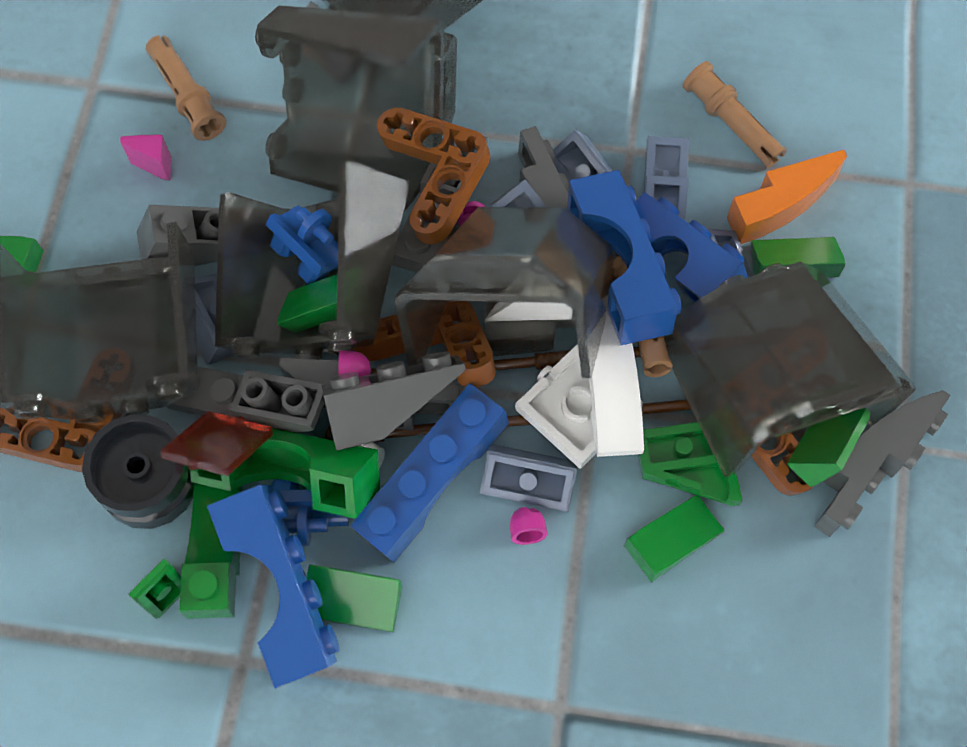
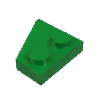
[638,418,743,506]

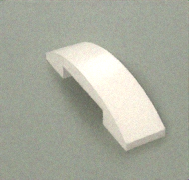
[574,294,644,457]

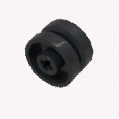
[82,414,197,529]

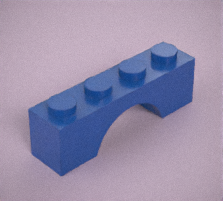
[567,170,681,345]
[350,383,509,563]
[207,484,339,688]

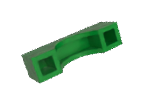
[186,417,380,519]

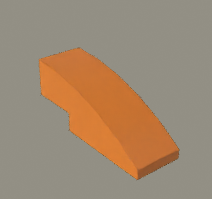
[727,149,847,245]

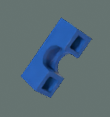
[636,191,749,317]

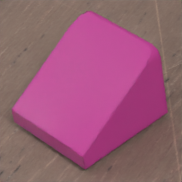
[120,134,171,181]

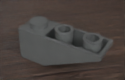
[136,205,274,269]
[321,351,465,450]

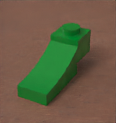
[179,484,242,619]

